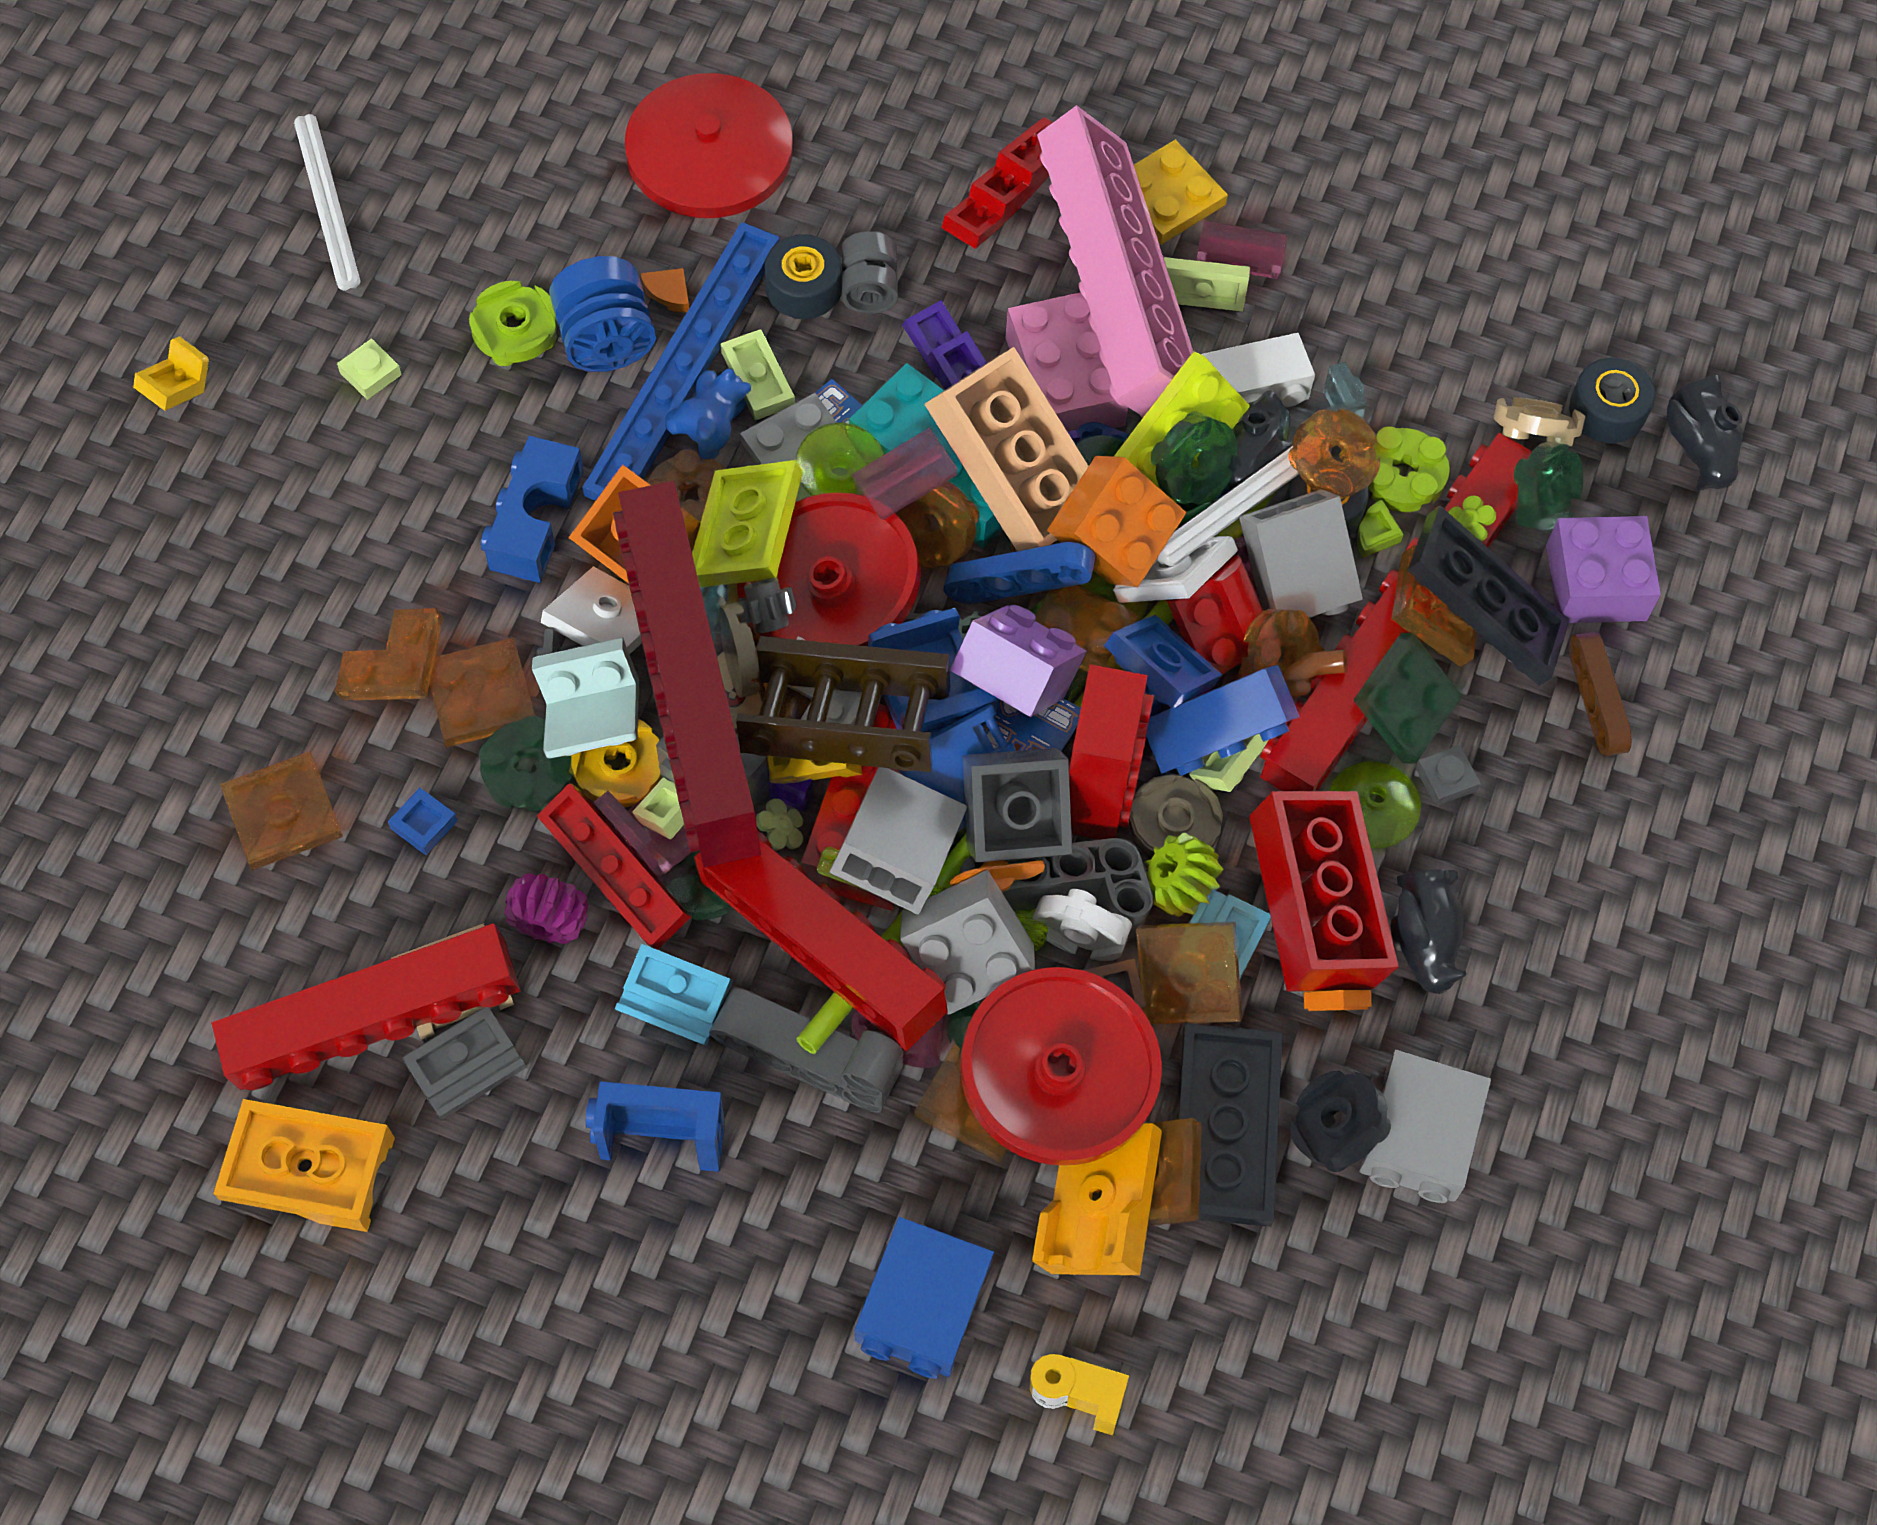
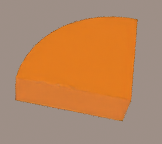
[641,268,689,312]
[1303,990,1372,1011]

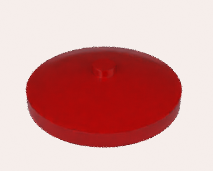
[625,73,793,218]
[737,493,921,646]
[960,967,1162,1166]

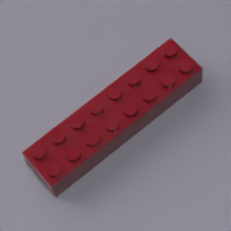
[613,481,761,868]

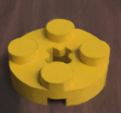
[571,719,661,808]

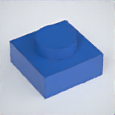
[388,787,458,855]

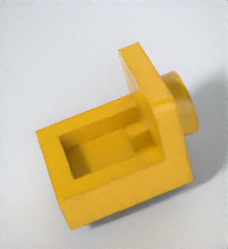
[133,336,209,411]

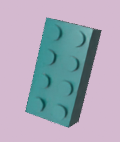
[848,363,1003,549]

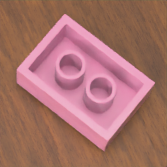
[1005,292,1128,432]

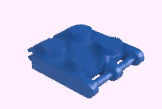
[899,704,1016,831]

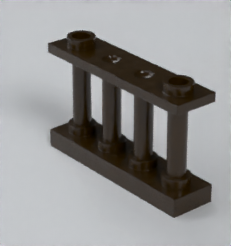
[736,636,951,772]

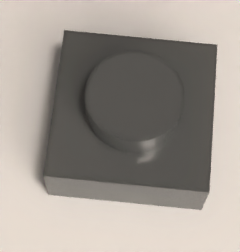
[1415,745,1481,807]

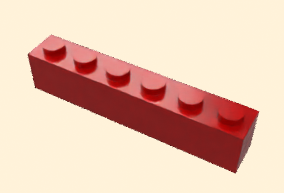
[694,830,948,1052]
[211,923,520,1090]

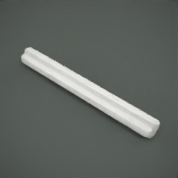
[294,114,361,291]
[1158,436,1323,567]

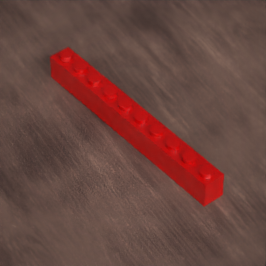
[1260,433,1545,791]

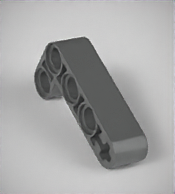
[959,838,1153,940]
[709,988,903,1113]

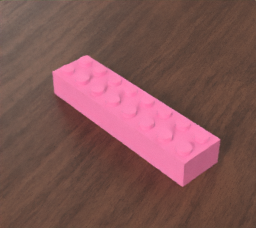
[1037,105,1193,418]

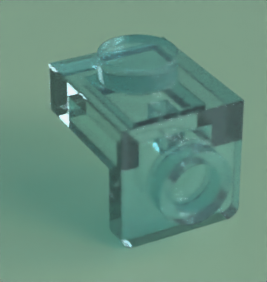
[1318,362,1367,439]

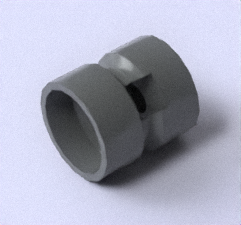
[842,231,898,314]

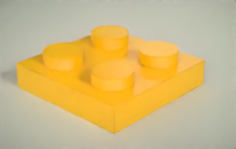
[1134,139,1228,245]

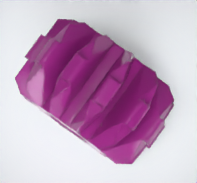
[504,873,589,944]

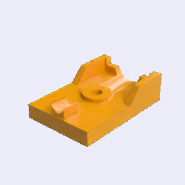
[213,1099,395,1232]
[1032,1123,1162,1275]

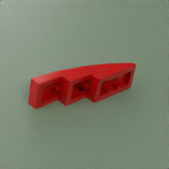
[941,117,1053,249]

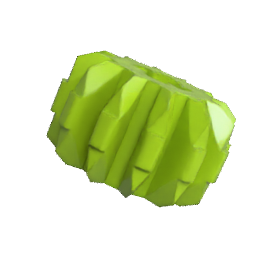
[1143,833,1224,917]

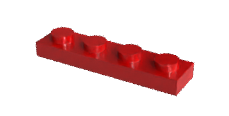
[537,783,691,950]

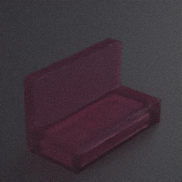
[1196,221,1287,279]
[852,427,958,519]
[594,790,691,879]

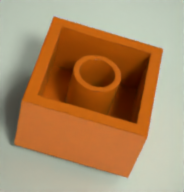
[1047,456,1187,588]
[569,464,701,583]

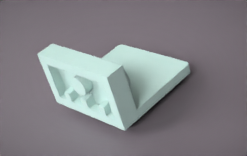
[532,638,639,758]

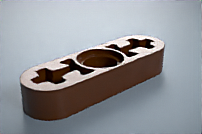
[1569,632,1632,756]

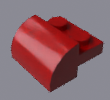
[1166,554,1276,674]

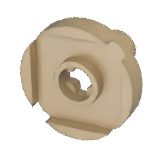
[1494,397,1585,446]

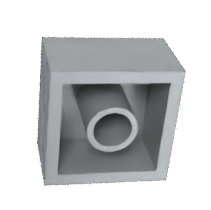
[900,870,1035,1015]

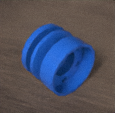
[549,256,656,372]

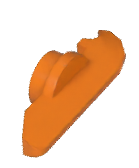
[950,860,1045,893]

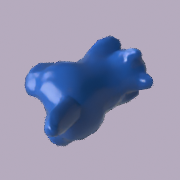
[665,369,751,461]

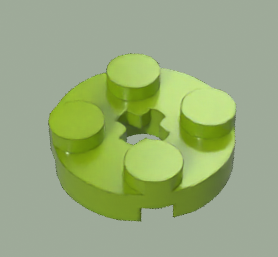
[469,281,558,366]
[1359,426,1450,513]

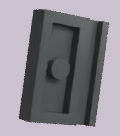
[402,1007,526,1121]

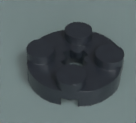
[1290,1070,1391,1172]

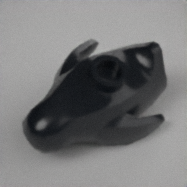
[1667,375,1743,490]
[1219,390,1304,490]
[1391,869,1467,994]

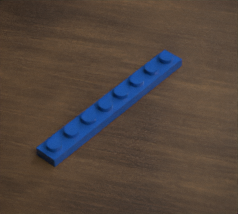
[583,222,780,501]

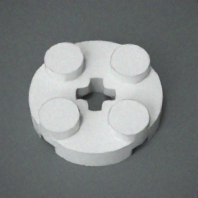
[1032,889,1132,961]

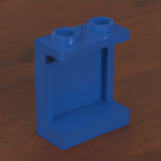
[868,608,998,735]
[586,1081,725,1172]
[854,1217,994,1379]

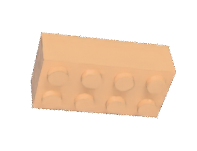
[924,347,1089,551]

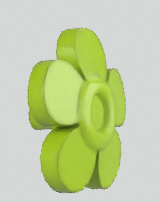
[1448,496,1496,542]

